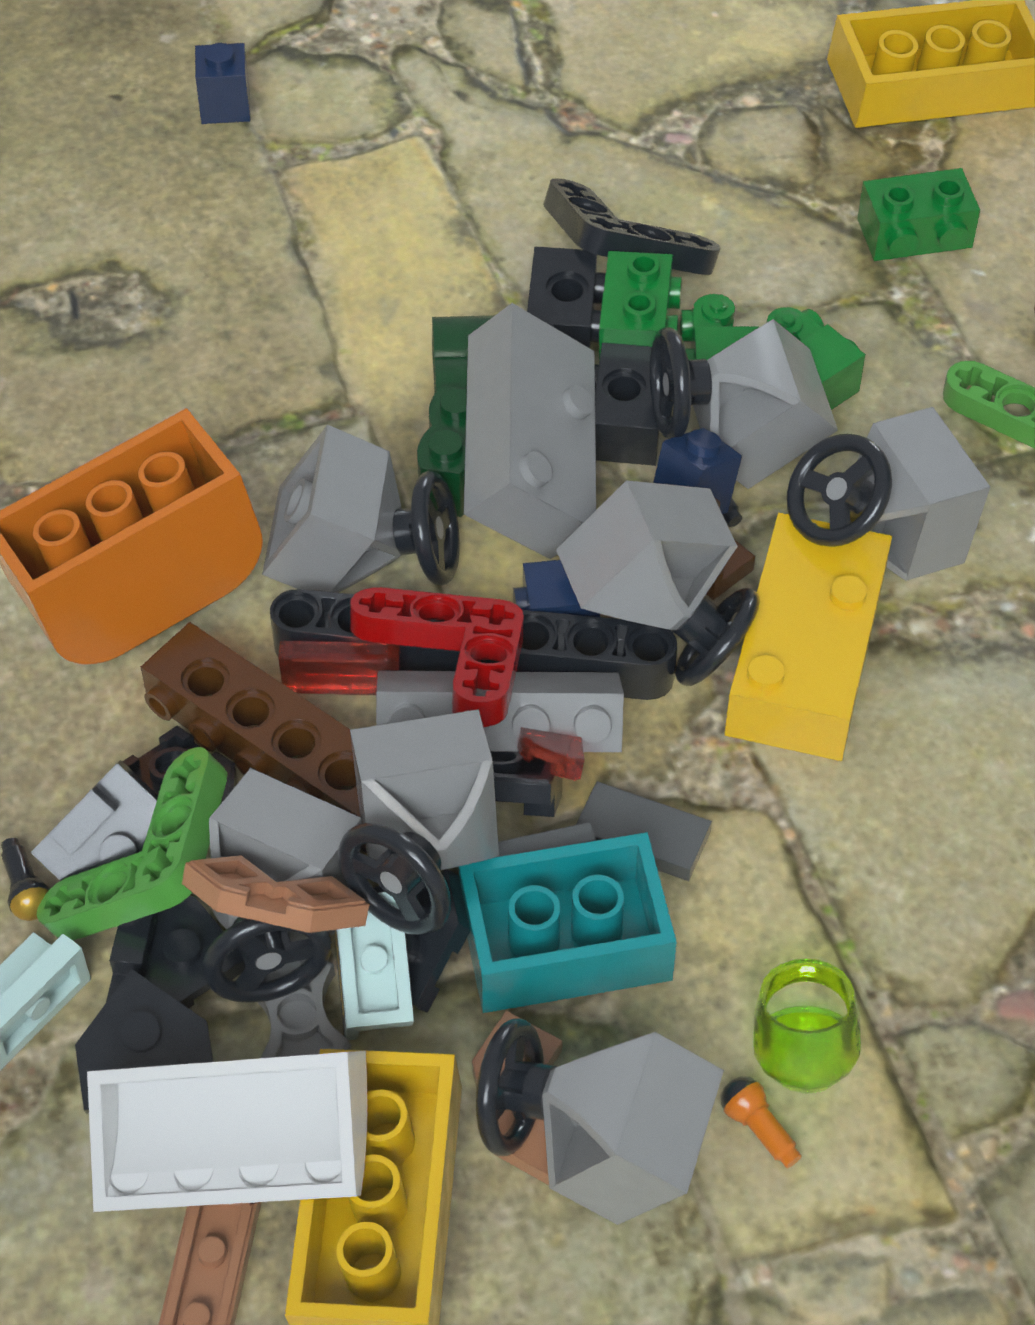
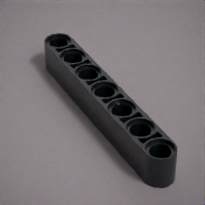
[270,589,677,700]

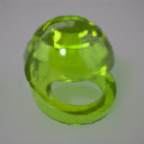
[753,959,861,1094]

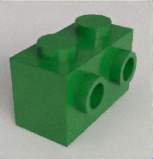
[857,168,980,261]
[599,251,682,361]

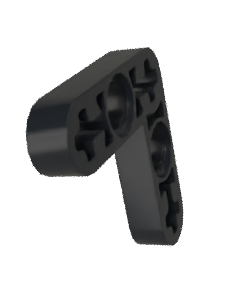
[543,178,721,275]

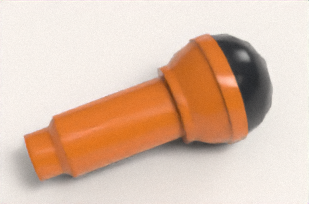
[721,1076,802,1168]

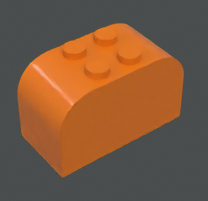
[0,408,263,664]

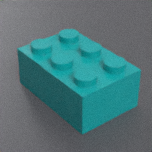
[459,832,677,1013]

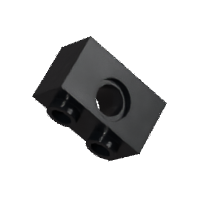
[527,247,606,349]
[595,342,660,466]

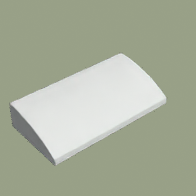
[87,1051,367,1212]

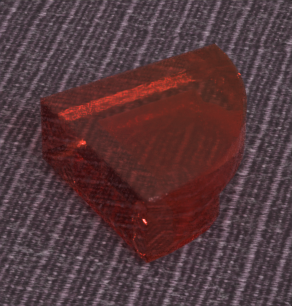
[517,727,585,781]

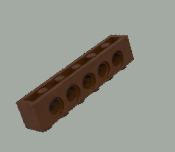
[140,622,367,853]

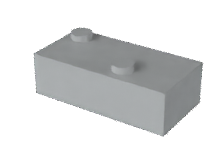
[464,303,596,559]

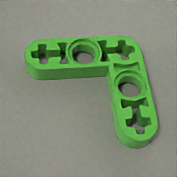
[943,361,1035,449]
[36,747,227,941]

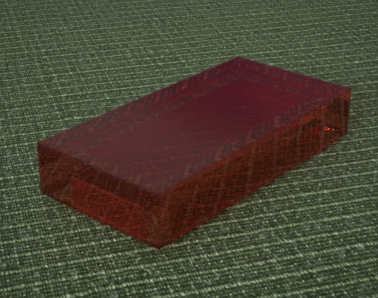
[278,641,401,695]

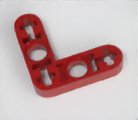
[350,587,524,727]

